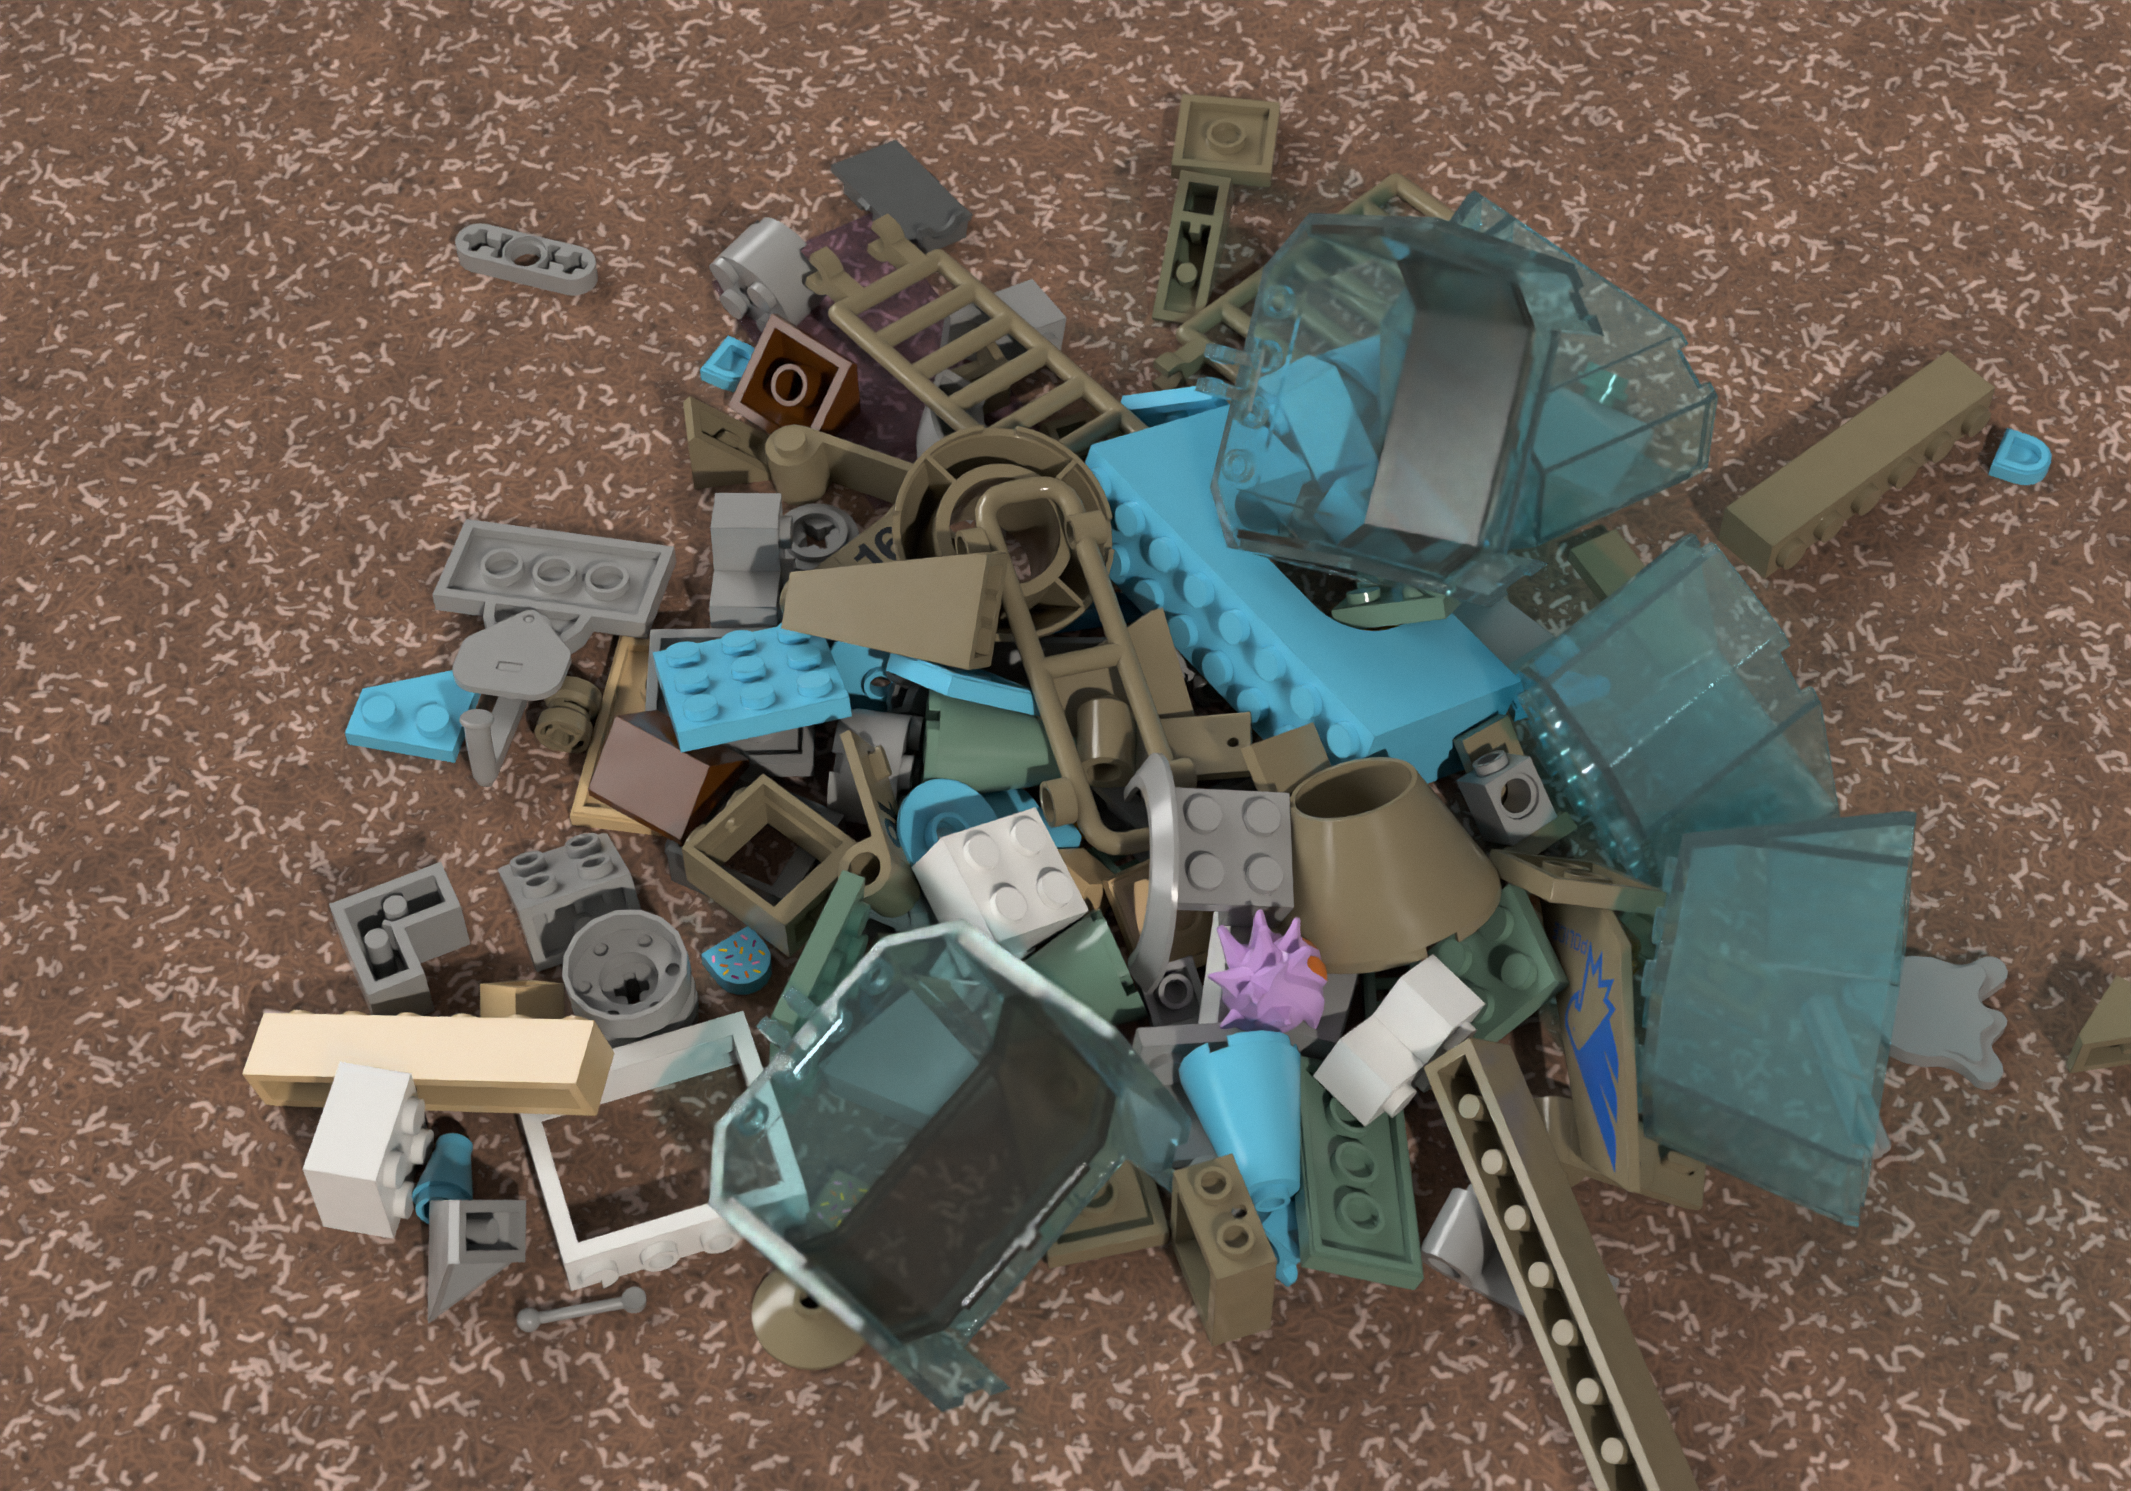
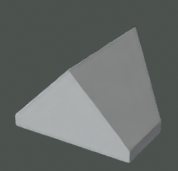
[428,1200,526,1324]

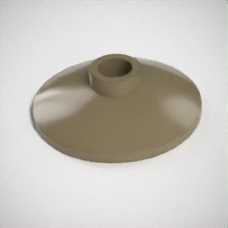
[752,1256,876,1370]

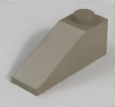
[1152,170,1235,325]

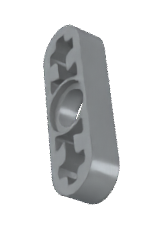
[455,223,598,296]

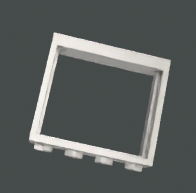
[519,1011,807,1291]

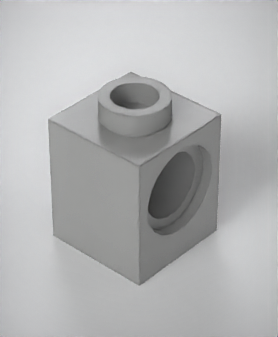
[1456,750,1557,846]

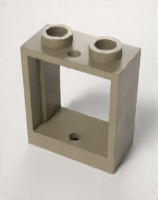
[682,774,857,958]
[1170,1153,1277,1347]

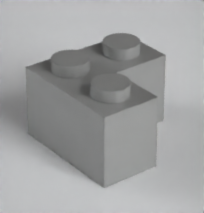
[709,493,796,628]
[329,862,470,1016]

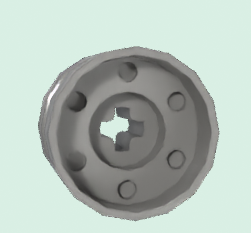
[562,910,699,1049]

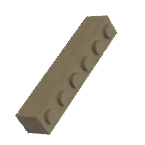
[1718,351,1995,579]

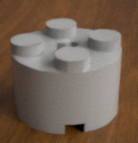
[709,217,827,333]
[827,708,925,825]

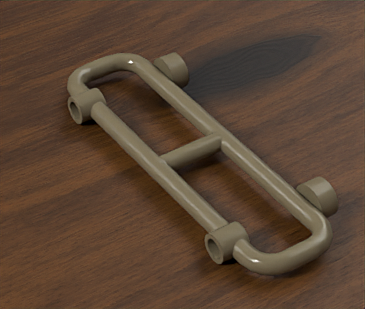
[955,476,1197,856]

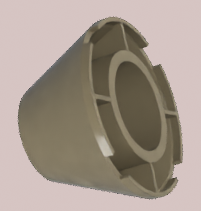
[892,425,1115,642]
[1269,757,1502,974]

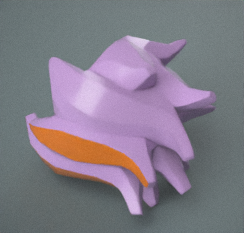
[1208,909,1328,1033]

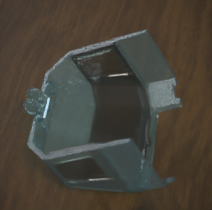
[1195,213,1605,607]
[709,919,1192,1412]

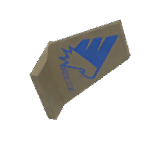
[1490,849,1667,1193]

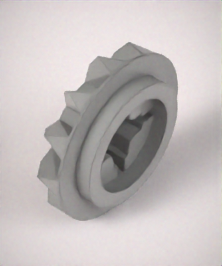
[784,503,859,571]

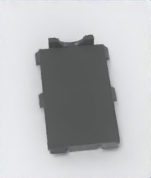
[830,140,974,254]

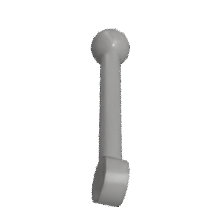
[516,1287,647,1332]

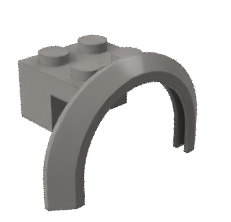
[1124,753,1294,994]

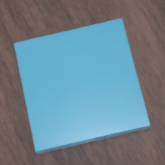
[886,653,1040,717]

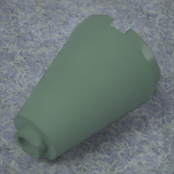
[920,689,1076,794]
[976,908,1148,1046]

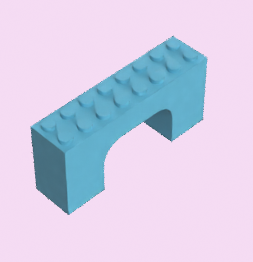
[1085,402,1521,783]

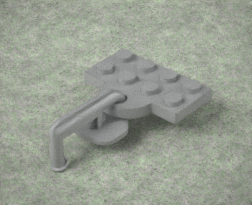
[433,519,676,787]

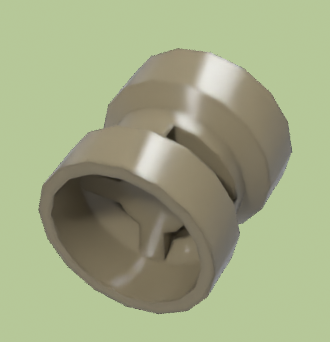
[534,676,603,754]

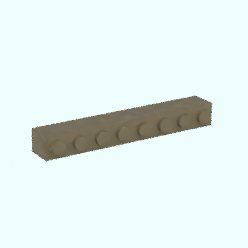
[1423,1037,1700,1491]

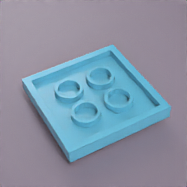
[652,623,852,753]

